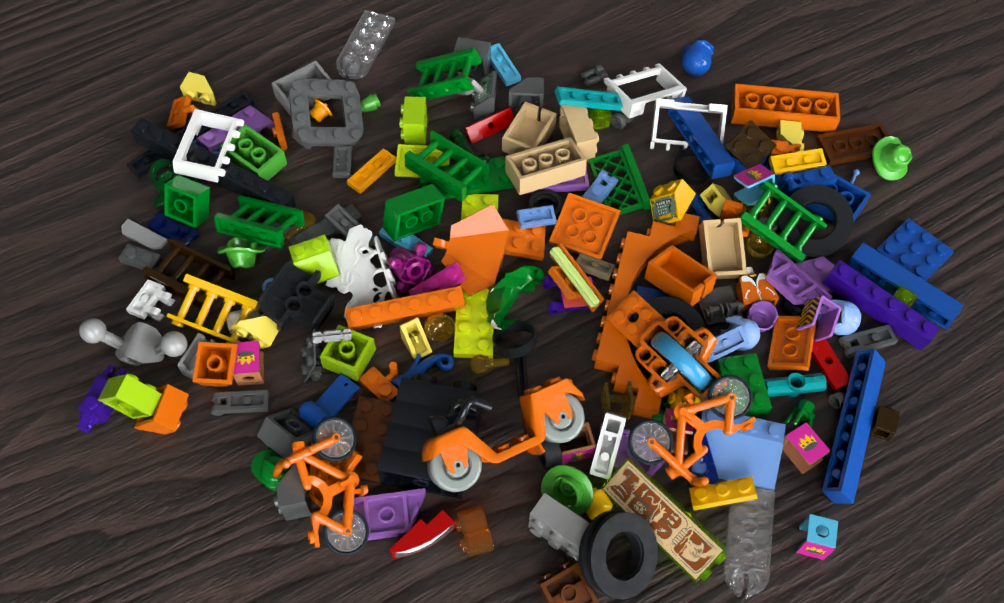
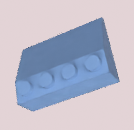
[691,408,786,491]

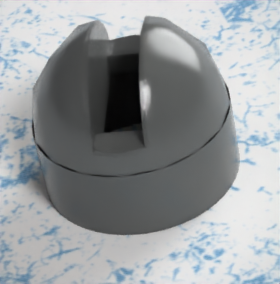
[829,391,845,409]

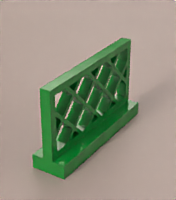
[588,144,651,215]

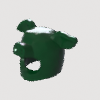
[149,159,197,209]

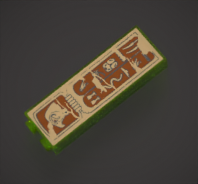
[600,458,728,582]

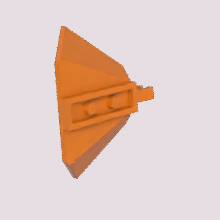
[433,204,509,296]

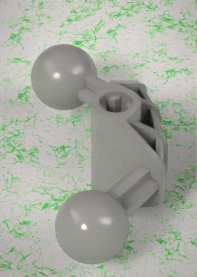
[79,318,187,366]

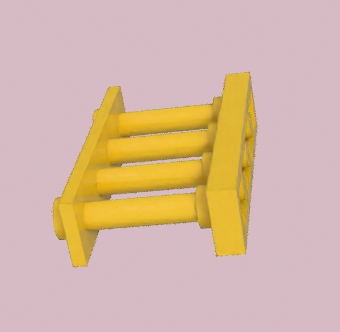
[166,274,258,344]

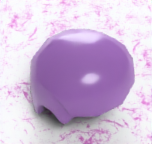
[746,300,778,332]

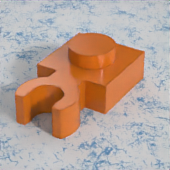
[769,140,801,157]

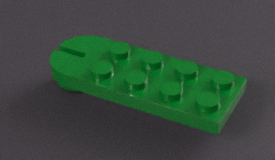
[420,156,514,200]

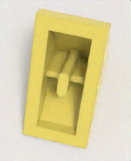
[399,317,432,359]

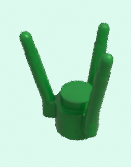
[782,399,815,428]

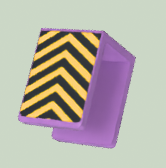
[796,295,842,342]

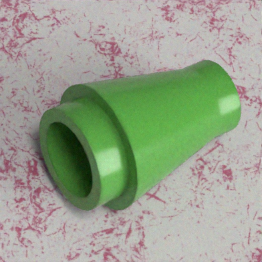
[360,93,381,113]

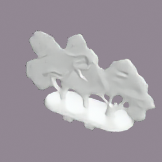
[326,224,398,328]

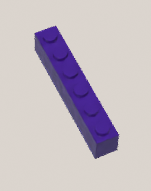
[822,260,940,351]

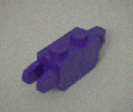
[77,364,127,434]

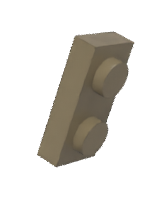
[576,253,615,281]

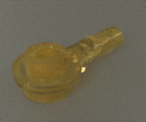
[284,212,316,242]
[470,355,509,374]

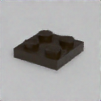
[725,120,777,169]

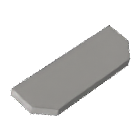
[121,219,168,251]

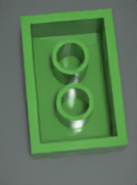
[220,124,287,181]

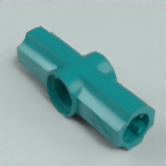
[764,373,827,397]

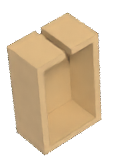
[502,101,557,155]
[558,105,599,163]
[699,218,747,280]

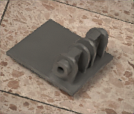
[698,285,743,326]
[300,329,322,383]

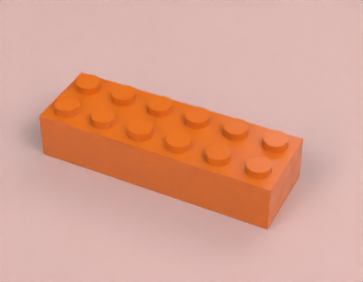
[731,84,840,133]

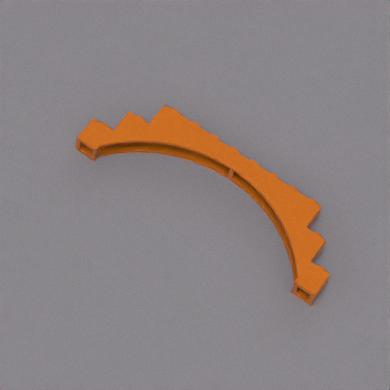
[592,213,700,419]

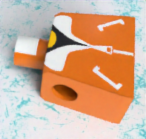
[736,267,779,312]

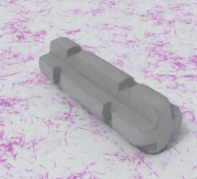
[312,328,352,343]

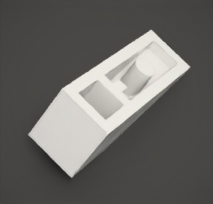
[589,411,627,480]

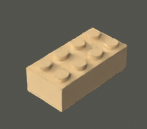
[505,137,587,195]

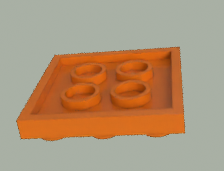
[549,193,621,260]

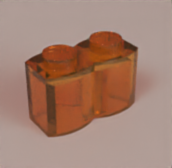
[454,505,494,558]

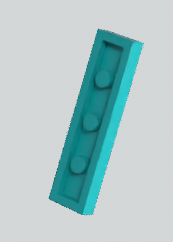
[554,86,623,111]

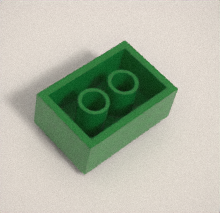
[382,184,445,241]
[713,353,772,419]

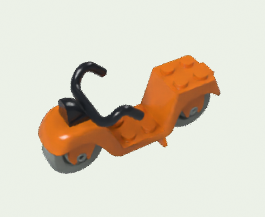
[422,376,585,492]

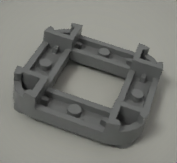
[288,79,364,149]

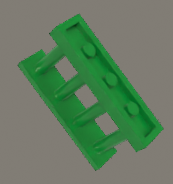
[407,47,482,100]
[405,130,489,202]
[737,181,827,263]
[214,195,305,249]

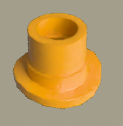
[309,99,333,123]

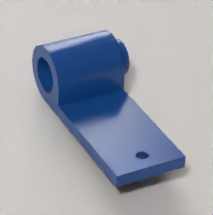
[299,373,360,429]

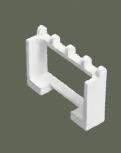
[604,63,687,118]
[650,98,728,151]
[173,109,245,183]

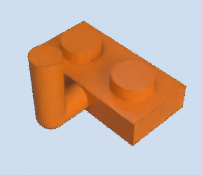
[166,95,199,131]
[718,199,749,237]
[359,362,398,402]

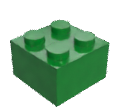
[164,175,210,228]

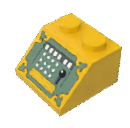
[650,179,696,224]

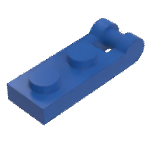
[782,165,837,194]

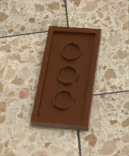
[816,123,888,166]
[347,396,395,484]

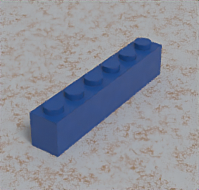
[667,96,735,179]
[847,243,964,330]

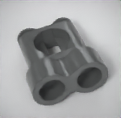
[580,64,608,87]

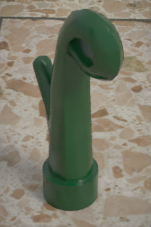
[449,128,490,163]

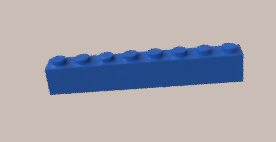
[822,349,886,504]

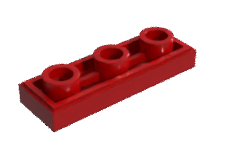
[464,107,514,144]
[811,336,850,392]

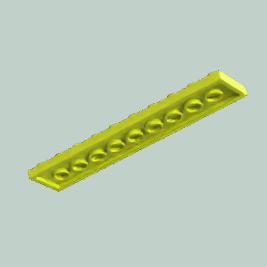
[454,194,498,359]

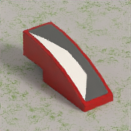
[389,510,455,559]

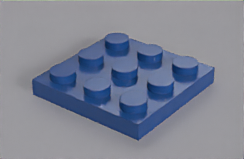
[876,218,954,281]

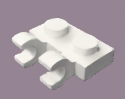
[126,279,175,322]

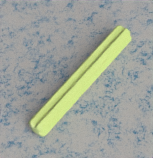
[550,246,600,308]

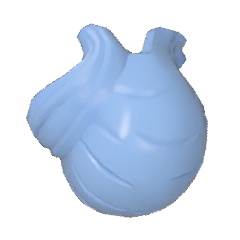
[818,299,861,336]
[721,315,760,351]

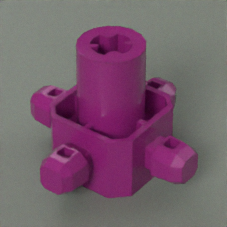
[387,242,435,292]

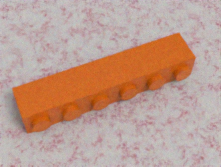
[345,286,465,331]

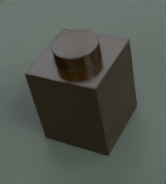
[869,406,900,441]

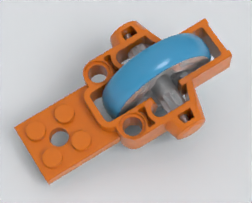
[606,290,728,401]

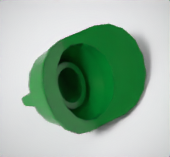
[251,450,293,491]

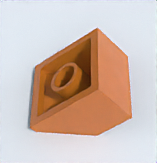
[192,342,238,387]
[134,384,189,434]

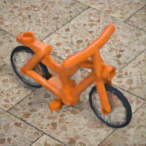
[628,375,756,486]
[273,417,369,556]

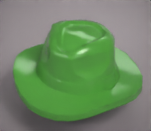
[872,136,913,181]
[217,237,266,268]
[541,465,594,515]

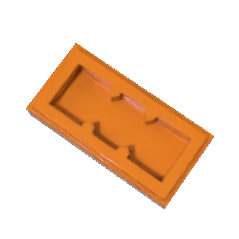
[272,112,288,150]

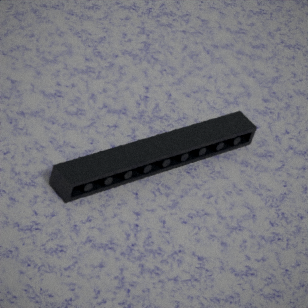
[131,118,296,208]

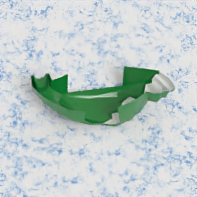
[486,266,545,331]

